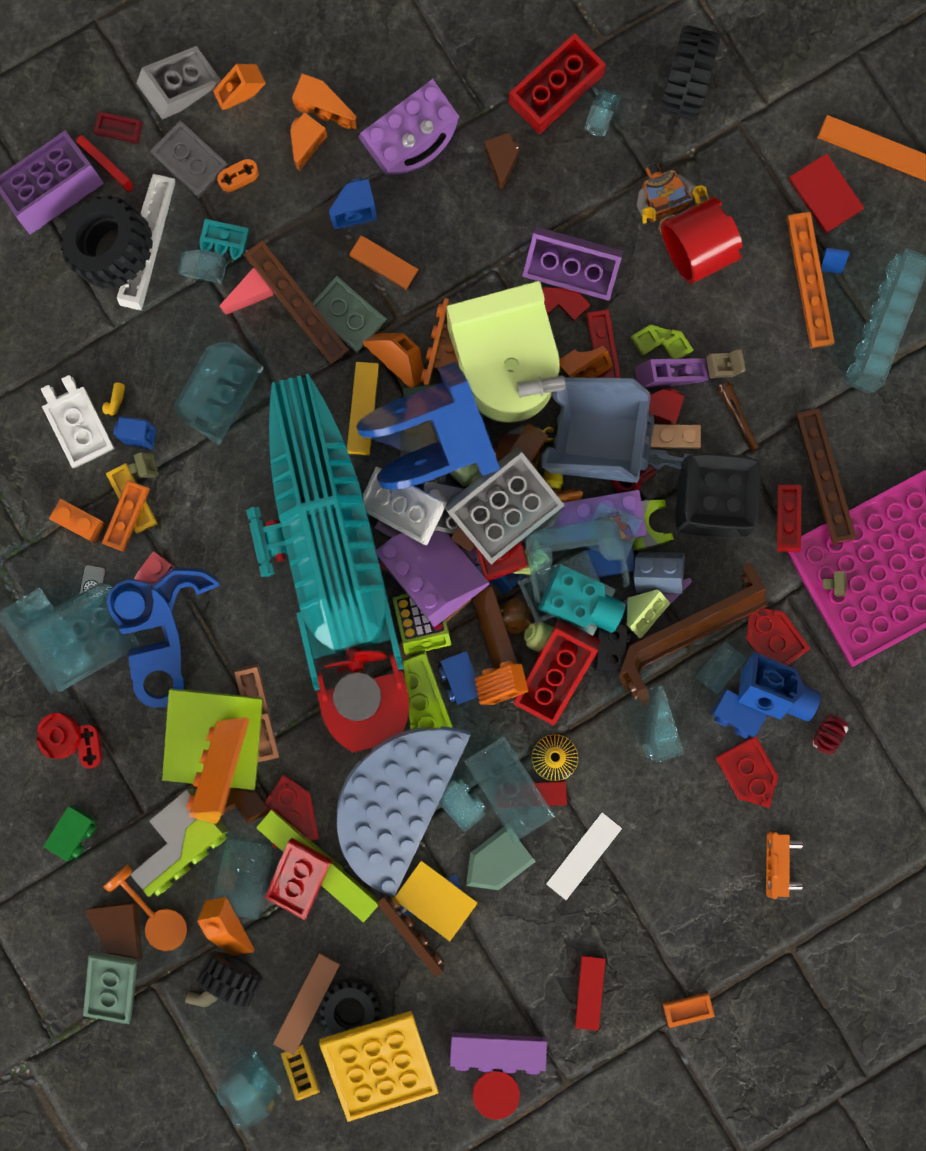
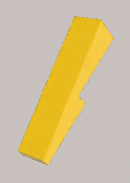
[347,362,379,456]

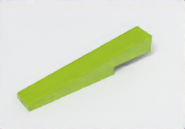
[256,809,378,923]

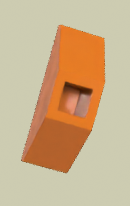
[363,333,424,388]

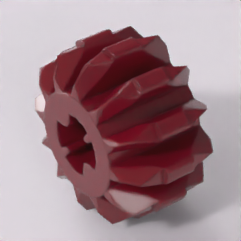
[812,713,848,755]

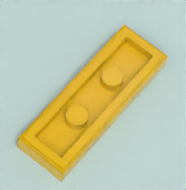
[106,463,158,534]

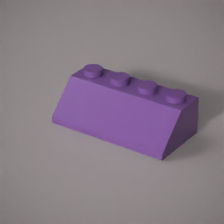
[522,227,623,301]

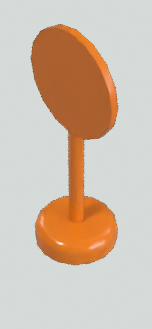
[103,864,188,951]

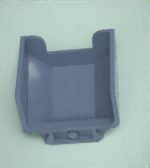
[541,377,654,483]

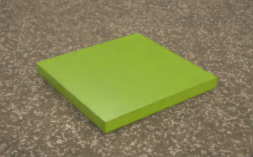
[162,688,263,790]

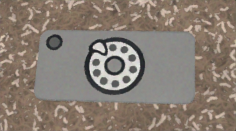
[77,565,105,611]

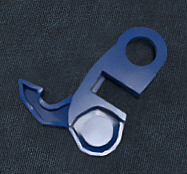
[106,567,220,708]

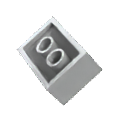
[136,46,221,119]

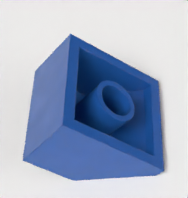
[329,178,377,230]

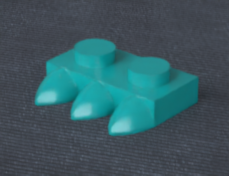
[199,219,250,261]

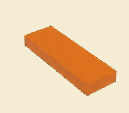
[350,235,419,290]
[102,480,150,552]

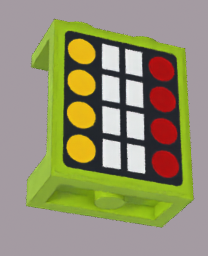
[393,594,451,656]

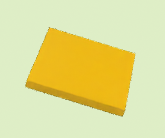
[319,1011,438,1121]

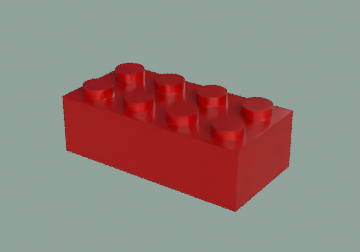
[509,33,606,134]
[513,618,600,726]

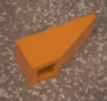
[292,74,358,129]

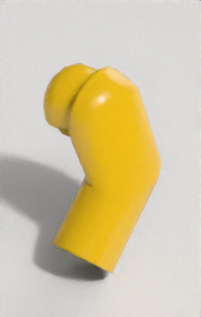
[102,383,125,416]

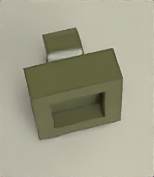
[128,452,159,478]
[823,571,847,597]

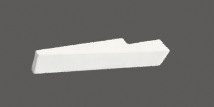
[117,174,175,311]

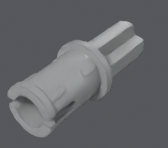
[517,376,566,398]

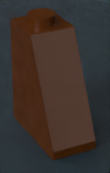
[85,902,143,961]

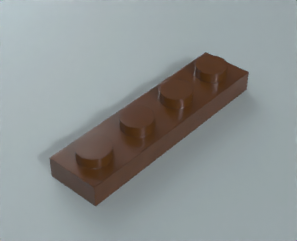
[376,894,445,978]

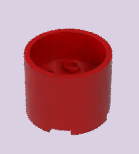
[661,197,743,284]

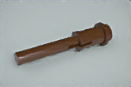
[717,381,759,451]

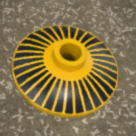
[532,735,578,781]

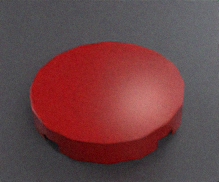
[36,712,81,759]
[473,1069,520,1120]

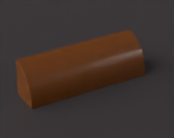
[471,586,517,669]

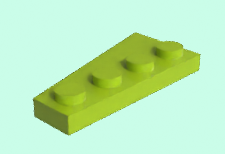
[403,652,453,730]

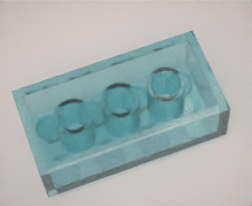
[464,736,555,843]
[216,1051,281,1132]

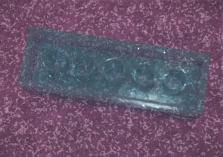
[846,248,926,394]

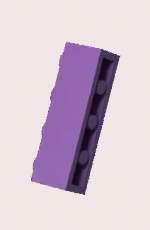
[450,1032,547,1074]

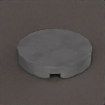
[333,673,382,721]

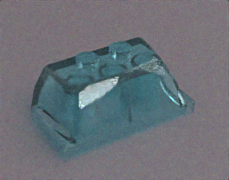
[174,342,264,445]

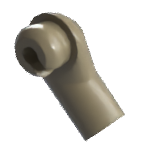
[185,991,218,1007]

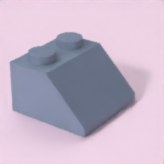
[634,552,685,594]

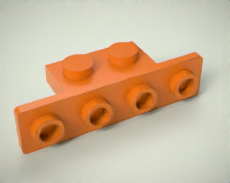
[421,298,458,386]

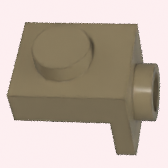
[706,349,745,378]

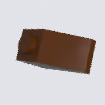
[484,132,520,190]

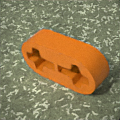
[217,159,259,192]

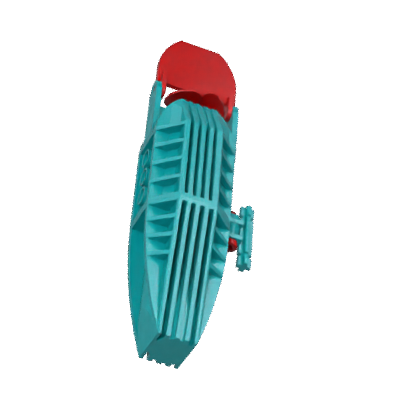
[246,374,409,752]

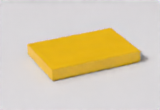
[395,860,478,941]

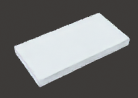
[363,467,447,545]

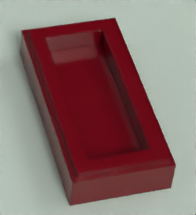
[93,111,143,144]

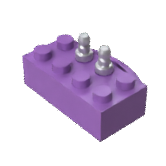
[358,79,459,175]

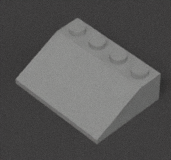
[445,447,565,564]

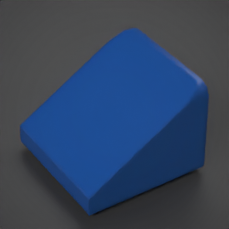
[820,248,849,274]
[491,573,525,595]

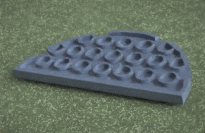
[337,726,470,897]

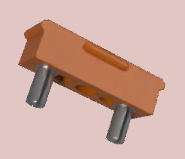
[766,831,803,899]

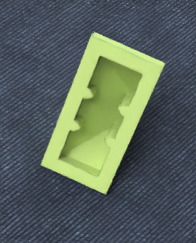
[627,590,670,639]

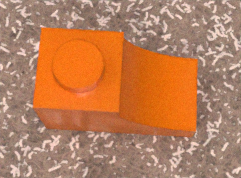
[559,346,613,378]

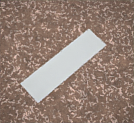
[546,813,622,900]

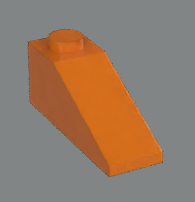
[197,897,254,956]

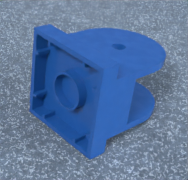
[356,362,500,489]

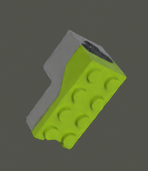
[131,788,230,897]

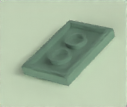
[312,276,388,354]
[83,951,138,1024]

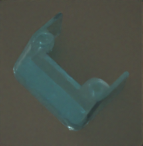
[525,518,630,602]

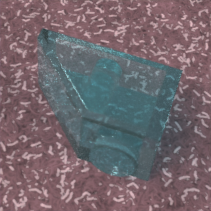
[584,89,622,137]
[177,249,227,284]

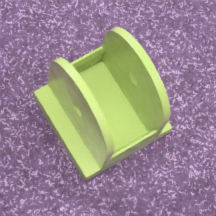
[447,281,559,423]

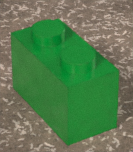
[43,805,98,861]

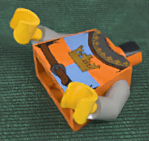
[637,163,708,224]

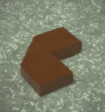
[222,788,268,824]

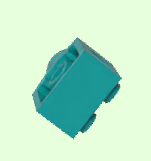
[538,565,626,633]

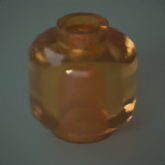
[501,599,531,634]

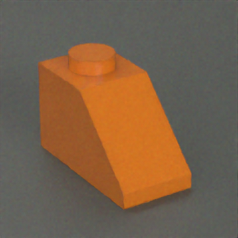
[213,64,266,110]
[290,112,328,170]

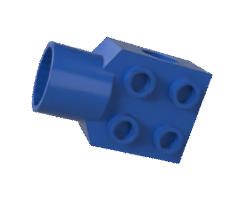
[738,652,821,722]

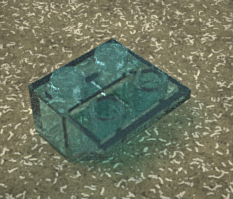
[439,778,486,832]

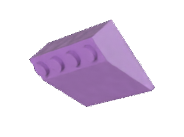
[0,130,104,234]
[376,530,489,627]

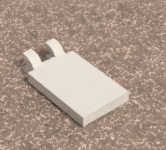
[41,375,115,468]

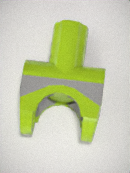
[630,500,674,551]

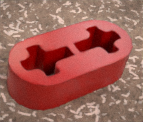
[78,725,103,769]

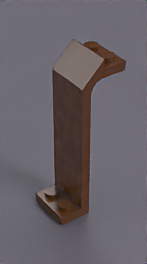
[619,562,768,706]

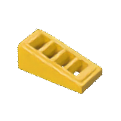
[281,1044,320,1101]

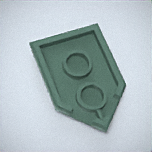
[466,824,536,890]

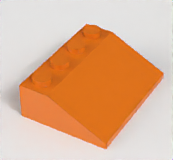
[186,718,249,824]

